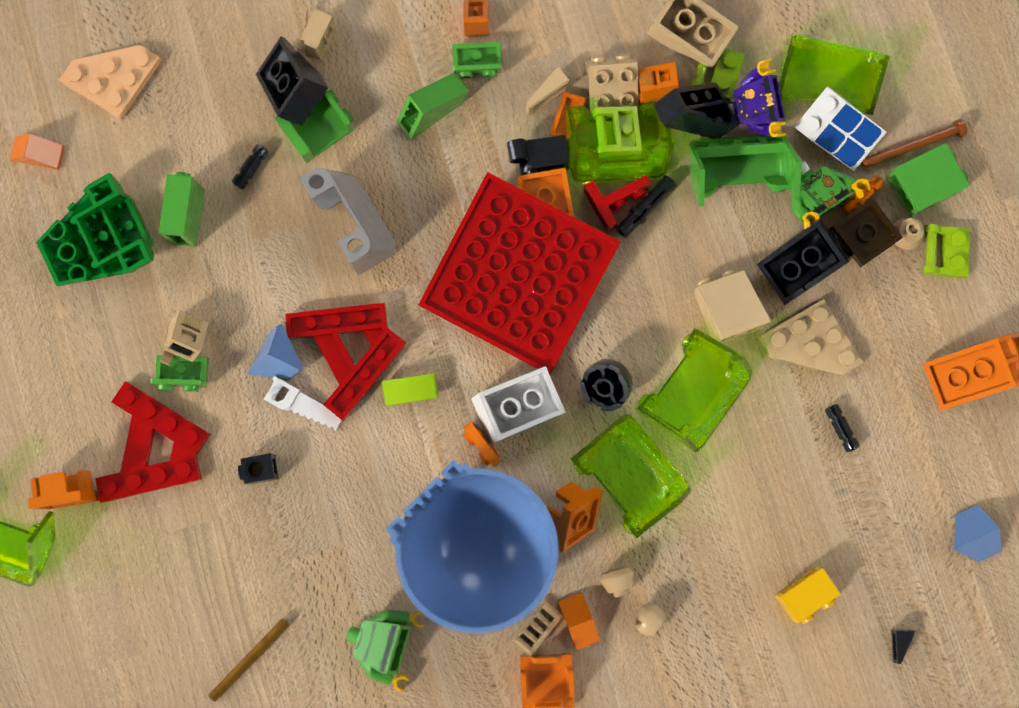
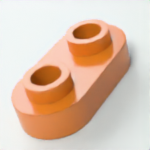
[463,421,503,467]

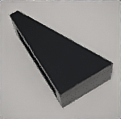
[891,629,915,664]

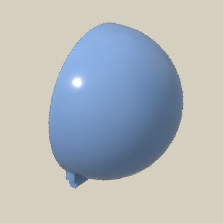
[386,460,558,634]

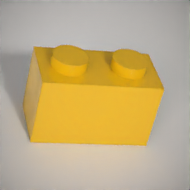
[775,567,840,624]

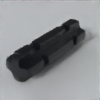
[232,144,268,189]
[825,404,860,452]

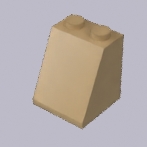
[693,269,771,346]

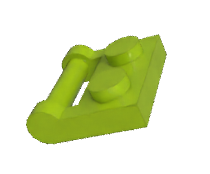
[689,48,745,102]
[592,106,642,158]
[923,224,970,278]

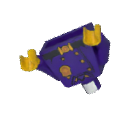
[728,58,786,137]

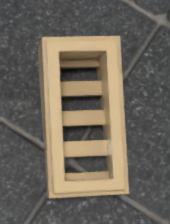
[526,66,569,115]
[510,599,563,657]

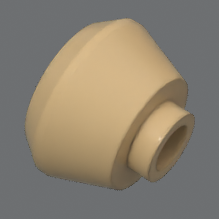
[893,217,925,250]
[600,567,634,597]

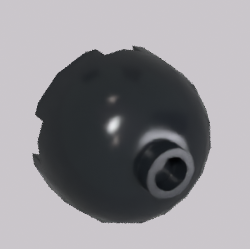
[580,359,633,411]

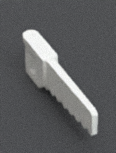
[264,376,342,431]

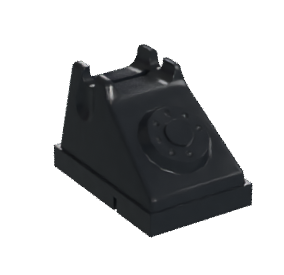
[757,220,850,305]

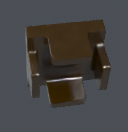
[831,198,903,268]

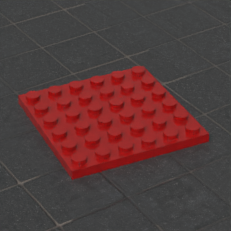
[418,172,621,375]

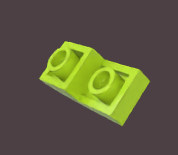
[382,373,439,406]

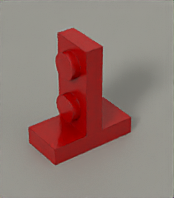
[584,174,651,233]

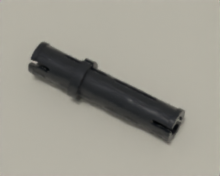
[615,175,676,238]

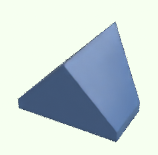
[247,324,303,379]
[954,505,1002,562]

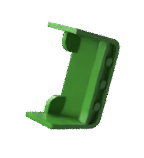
[689,135,802,207]

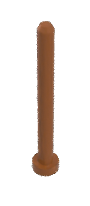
[861,119,967,167]

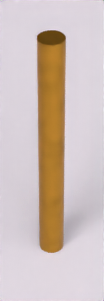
[208,619,289,702]

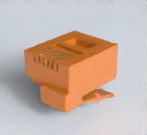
[637,62,679,108]

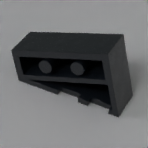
[654,82,739,138]

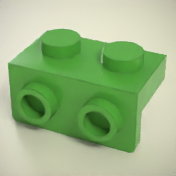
[452,42,502,79]
[151,355,209,392]

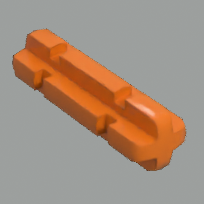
[841,175,884,215]

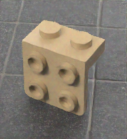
[585,54,639,114]

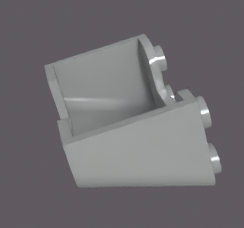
[299,168,396,276]

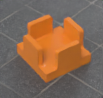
[516,168,574,217]
[28,470,98,510]
[546,482,603,553]
[520,653,575,708]

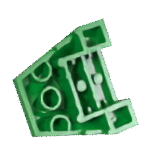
[36,173,154,287]

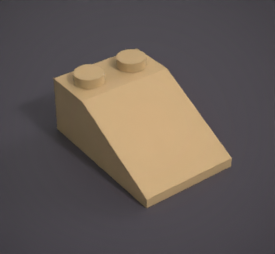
[646,0,739,68]

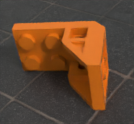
[923,332,1019,411]

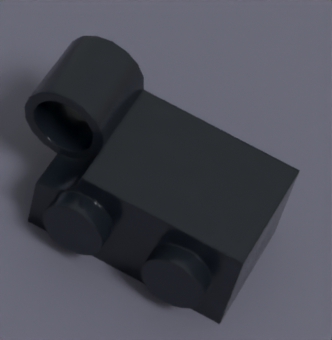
[507,135,570,176]

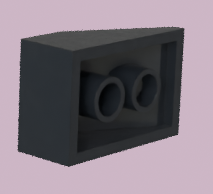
[256,36,328,126]

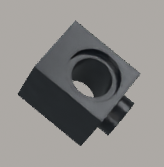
[238,453,279,485]

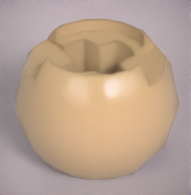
[635,604,666,636]

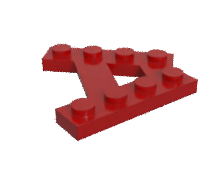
[285,303,407,421]
[95,381,211,503]

